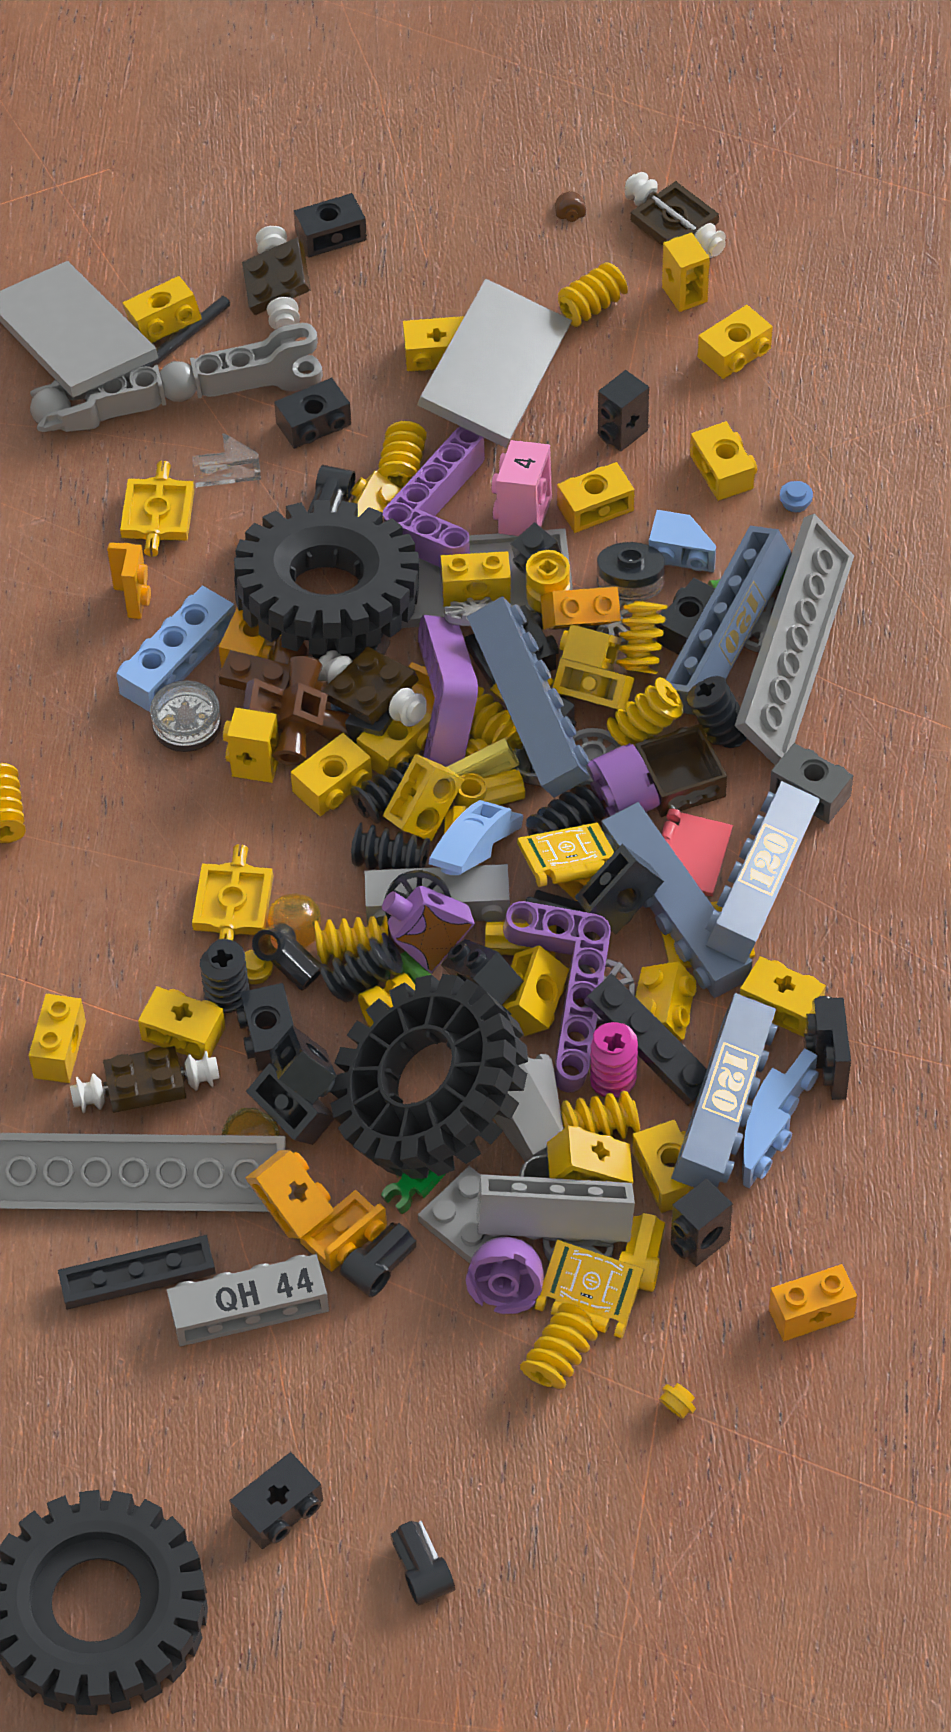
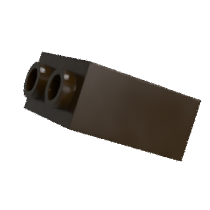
[635,724,727,817]

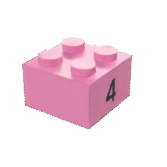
[492,440,552,536]

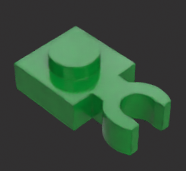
[381,1169,447,1214]

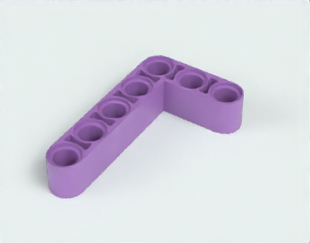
[383,426,485,568]
[418,615,478,767]
[503,901,611,1092]

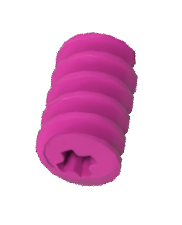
[590,1022,638,1098]

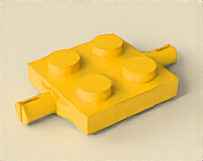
[120,461,195,557]
[192,844,273,941]

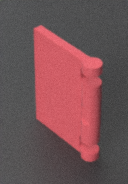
[661,809,733,897]

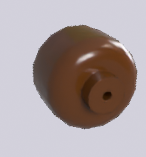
[555,191,586,222]

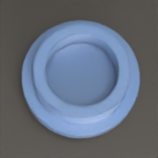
[779,481,813,512]

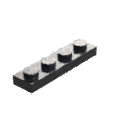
[584,973,707,1106]
[58,1235,216,1310]

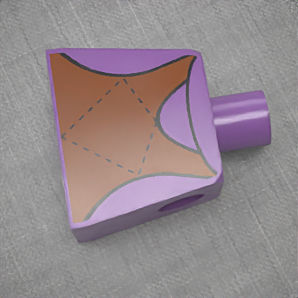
[382,886,475,974]

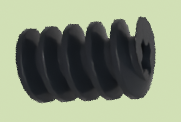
[686,676,747,748]
[350,756,414,824]
[526,784,606,836]
[351,822,430,870]
[320,932,403,1003]
[200,939,249,1013]

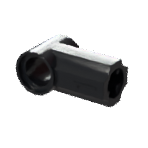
[308,465,356,513]
[252,923,322,991]
[340,1222,416,1297]
[390,1521,455,1606]

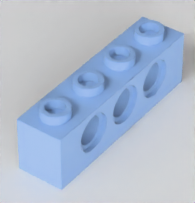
[116,585,235,713]

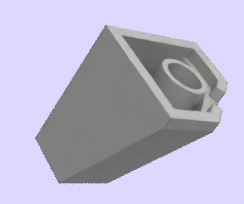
[494,1054,563,1162]

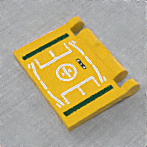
[517,822,614,887]
[535,1240,645,1339]

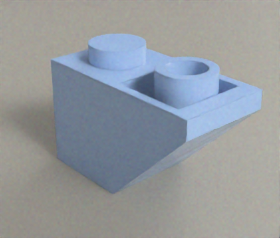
[649,510,716,572]

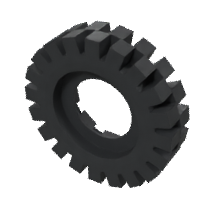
[0,1490,208,1715]

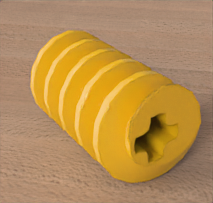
[558,262,628,327]
[377,421,427,489]
[615,601,668,674]
[607,677,684,746]
[470,687,523,751]
[0,763,26,843]
[315,915,388,965]
[560,1090,640,1139]
[520,1302,598,1389]

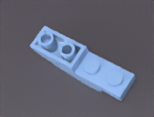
[429,800,523,875]
[742,1048,819,1189]

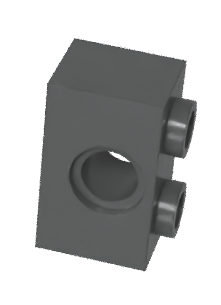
[770,743,854,824]

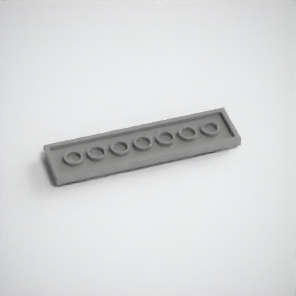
[735,514,854,766]
[0,1133,285,1212]

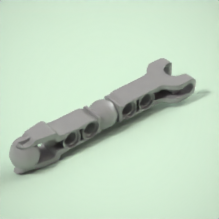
[30,323,323,432]

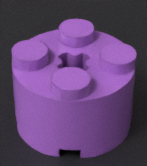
[586,743,660,817]

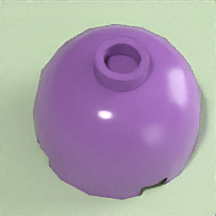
[466,1237,544,1314]

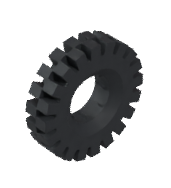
[234,500,419,655]
[330,974,528,1179]

